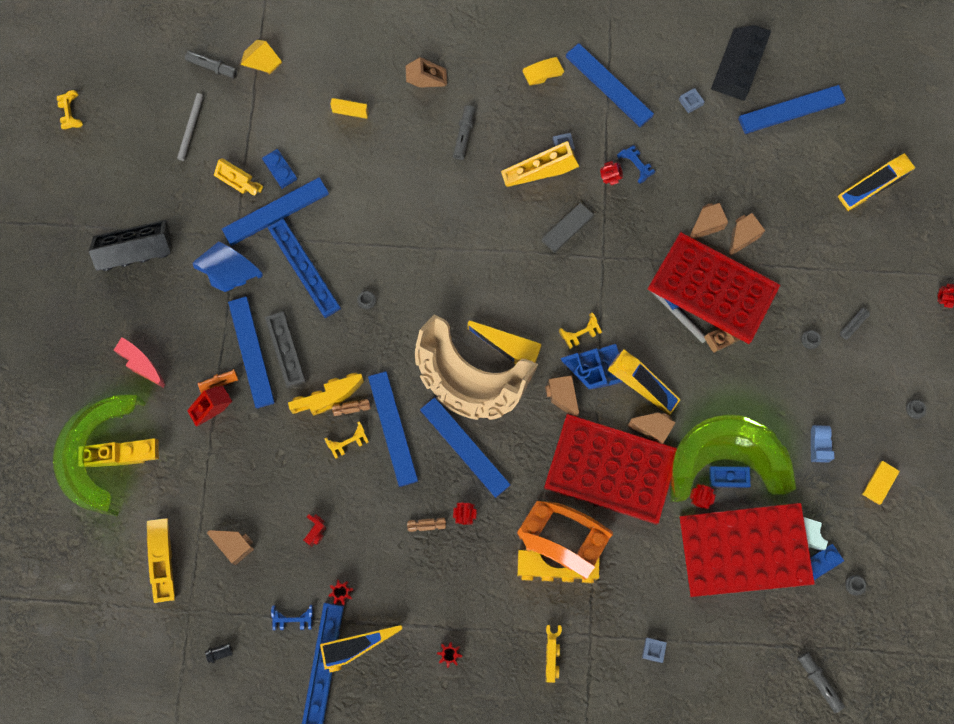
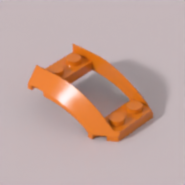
[517,501,613,580]

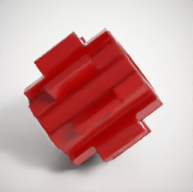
[600,161,623,185]
[937,284,954,308]
[690,484,716,509]
[453,503,477,525]
[328,580,354,605]
[437,642,462,668]

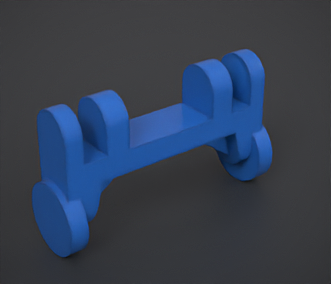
[617,145,656,184]
[271,605,314,630]

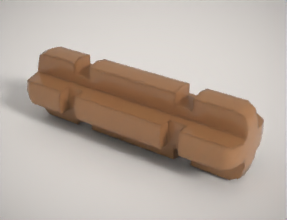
[332,399,370,416]
[407,518,446,532]

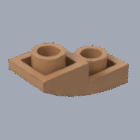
[704,329,740,353]

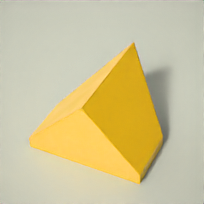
[240,40,282,75]

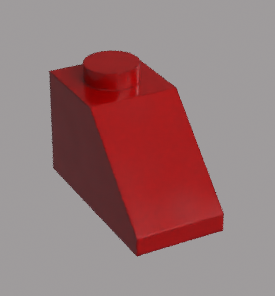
[187,385,232,426]

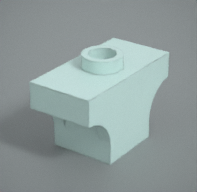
[803,517,828,551]

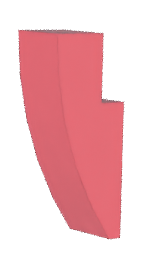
[114,338,165,388]

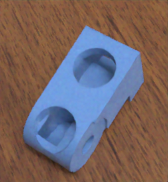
[811,425,834,463]

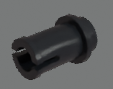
[205,643,233,664]

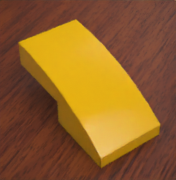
[522,57,564,85]

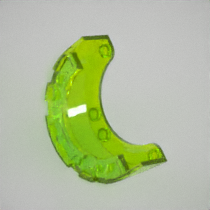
[53,395,146,516]
[670,415,796,502]

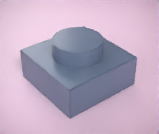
[679,88,704,114]
[552,133,575,152]
[642,638,667,663]

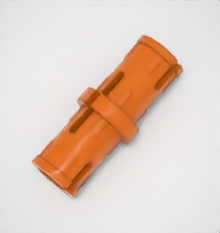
[198,369,239,394]

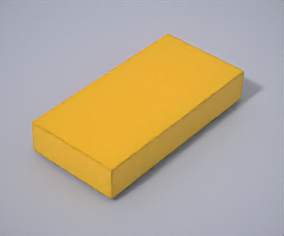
[330,98,369,119]
[862,461,900,505]

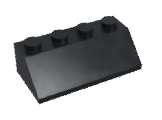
[711,25,771,101]
[89,220,172,271]

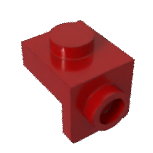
[303,514,326,547]

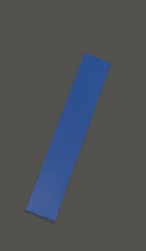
[566,43,654,128]
[738,85,846,134]
[222,177,329,246]
[267,218,341,318]
[228,297,275,409]
[368,372,418,487]
[420,397,510,498]
[302,603,344,724]

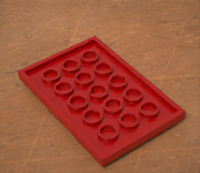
[647,232,780,344]
[544,414,679,525]
[679,503,814,597]

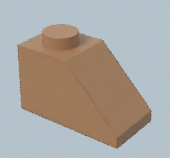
[406,57,447,87]
[689,203,728,239]
[729,213,765,256]
[545,375,579,417]
[628,412,675,444]
[207,530,254,565]

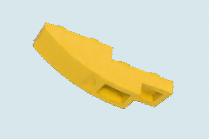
[288,373,364,416]
[79,438,159,467]
[147,518,175,603]

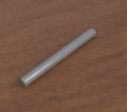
[177,93,204,161]
[650,291,706,343]

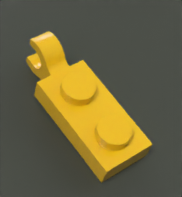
[214,158,263,195]
[545,625,562,683]

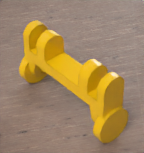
[57,90,83,129]
[559,313,602,349]
[324,421,369,459]

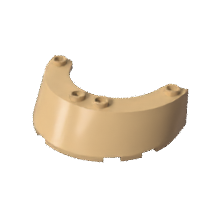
[415,315,538,420]

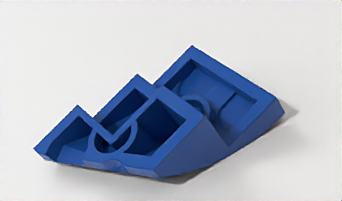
[192,242,263,292]
[561,344,623,390]

